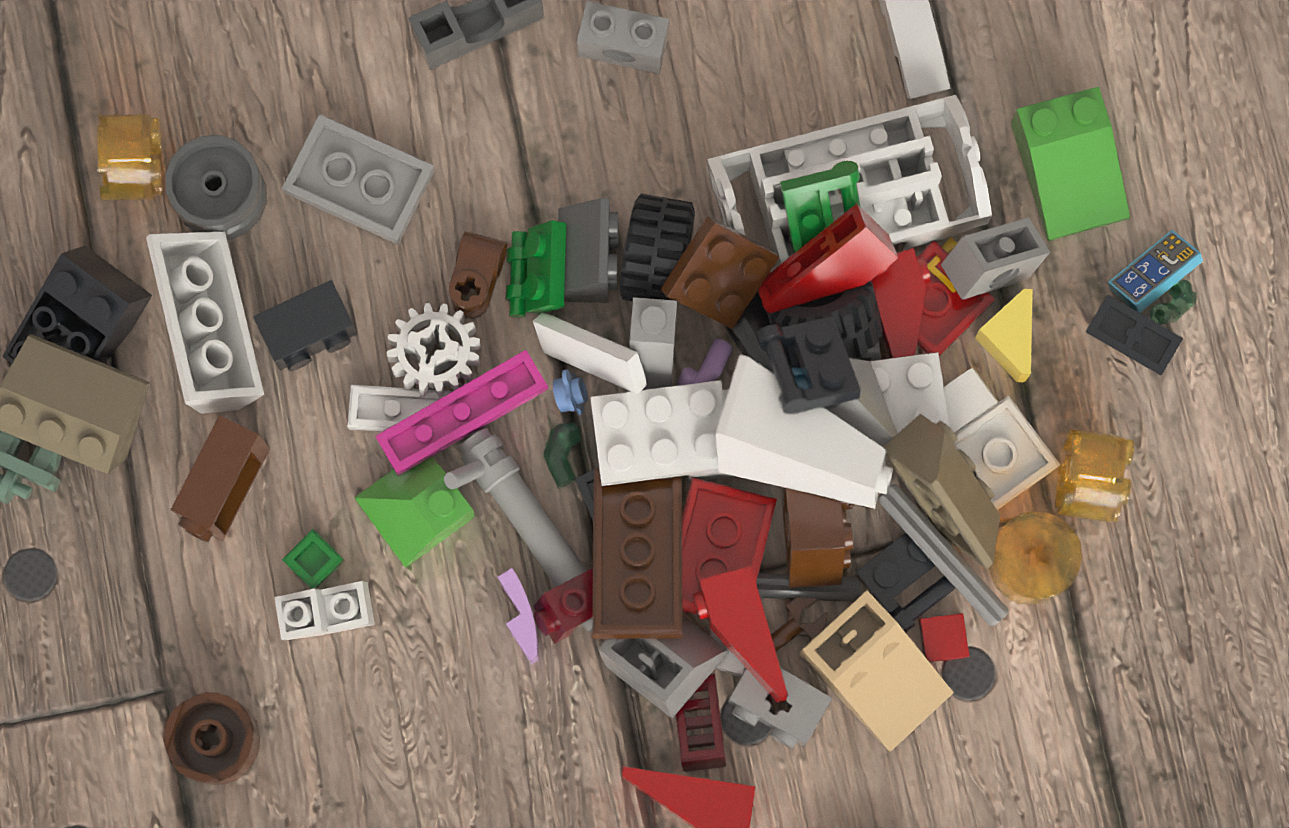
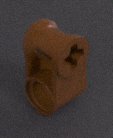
[449,231,507,319]

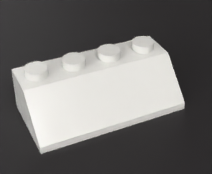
[146,231,264,414]

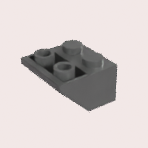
[558,198,619,303]

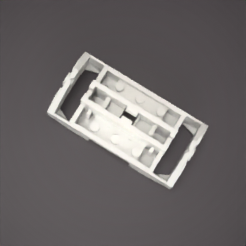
[706,95,992,272]

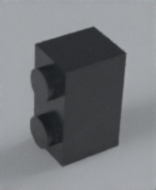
[253,280,357,371]

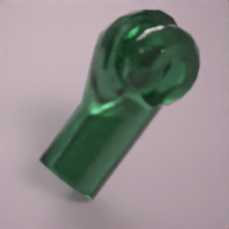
[543,423,581,489]

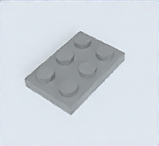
[282,114,435,245]

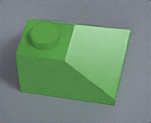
[354,457,476,568]

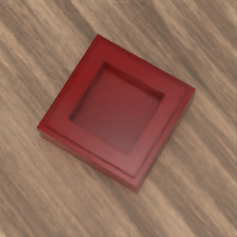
[918,613,970,663]

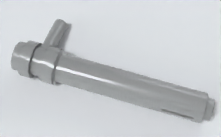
[444,428,593,632]

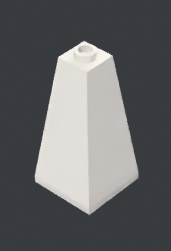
[716,355,892,508]

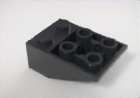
[2,246,152,364]

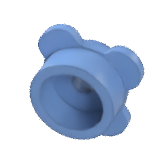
[553,369,588,415]

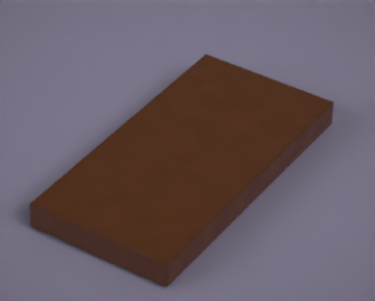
[593,468,682,639]

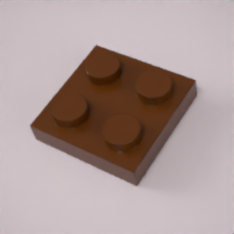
[661,216,780,329]

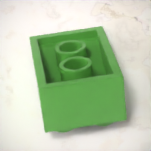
[1010,86,1130,241]

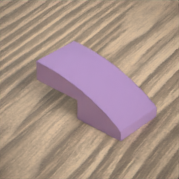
[498,568,539,665]

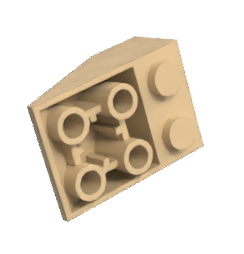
[799,591,954,753]

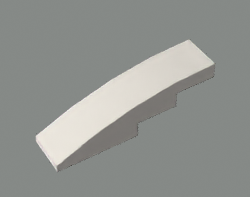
[879,0,951,99]

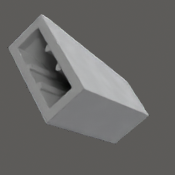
[627,298,677,392]

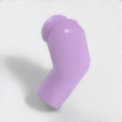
[677,339,733,386]

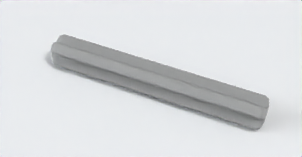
[878,484,1009,626]

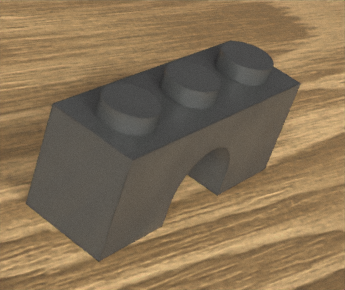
[408,0,544,70]

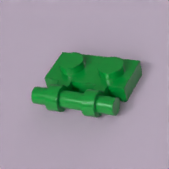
[505,220,566,318]

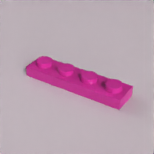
[375,350,548,476]

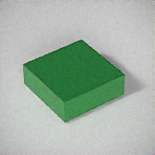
[282,529,345,589]

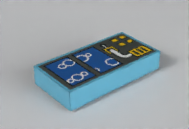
[1108,230,1203,313]

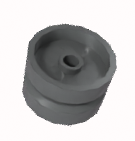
[165,135,267,240]

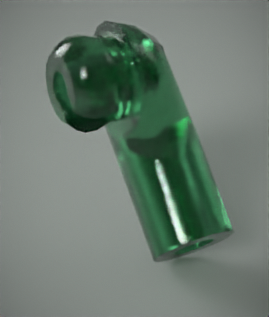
[1150,280,1197,325]

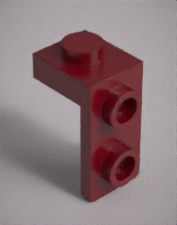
[533,568,593,644]

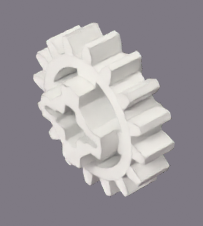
[387,303,481,397]

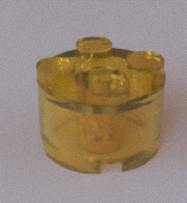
[97,114,163,201]
[1055,428,1134,523]
[989,511,1082,605]

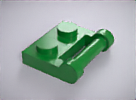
[780,161,861,253]

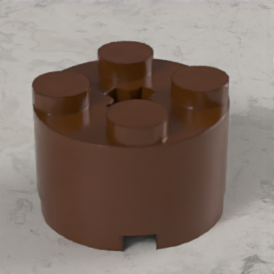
[163,692,260,785]

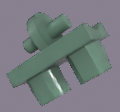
[0,430,62,504]

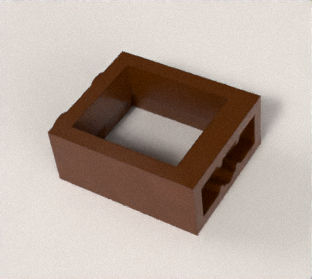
[170,415,270,543]

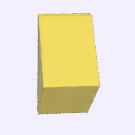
[975,289,1033,382]

